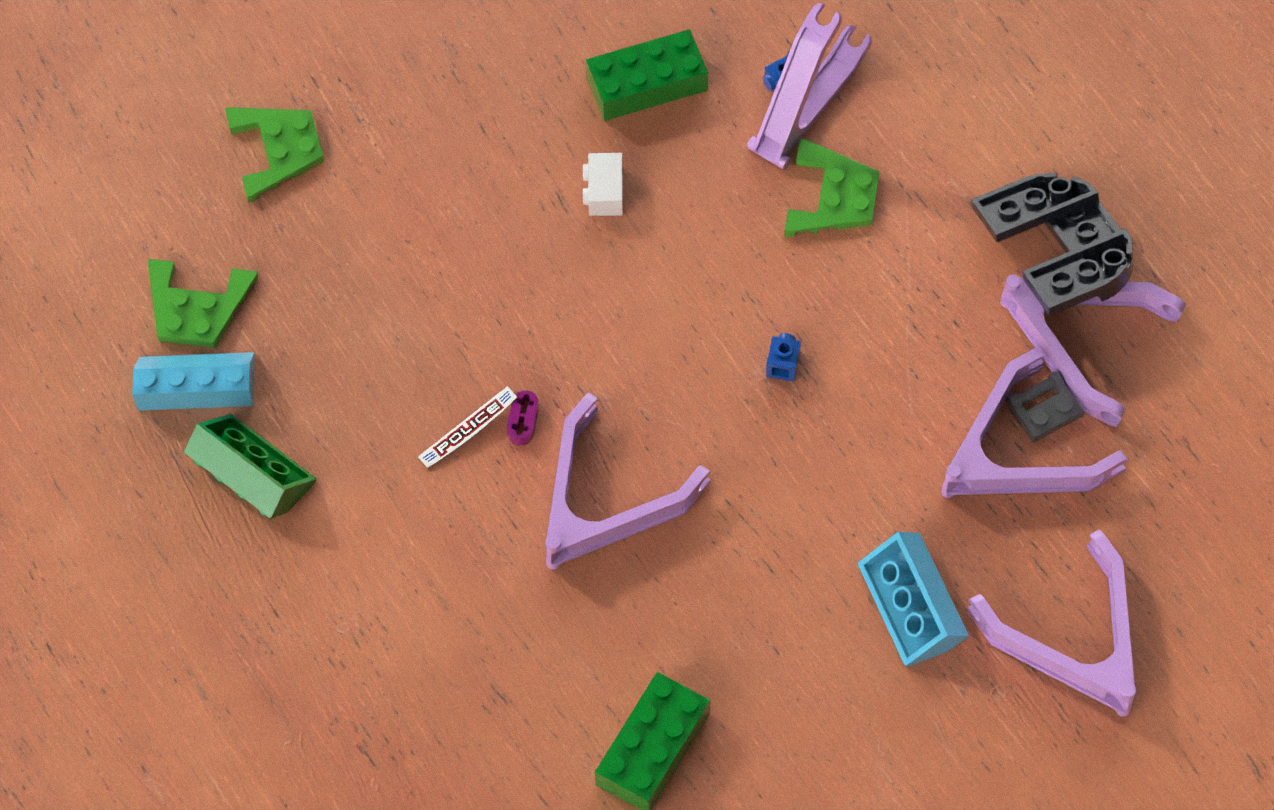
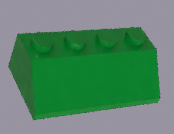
[184,413,317,519]

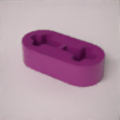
[507,390,539,446]

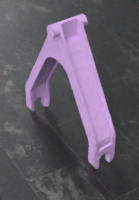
[746,3,872,170]
[1000,275,1186,427]
[941,346,1129,498]
[545,393,711,570]
[968,530,1136,717]

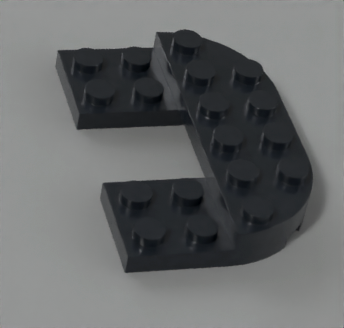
[971,173,1133,316]

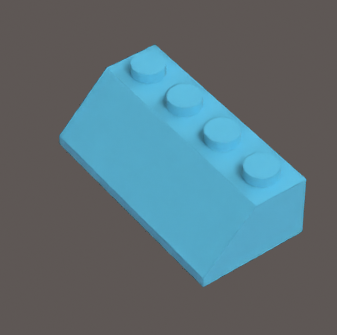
[132,352,255,411]
[857,531,969,667]

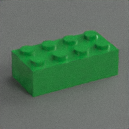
[586,29,708,121]
[594,672,710,810]

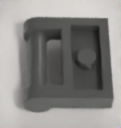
[1006,371,1084,443]

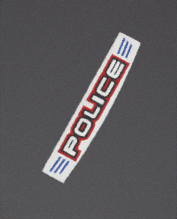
[418,386,517,468]

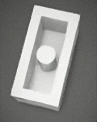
[583,153,623,216]

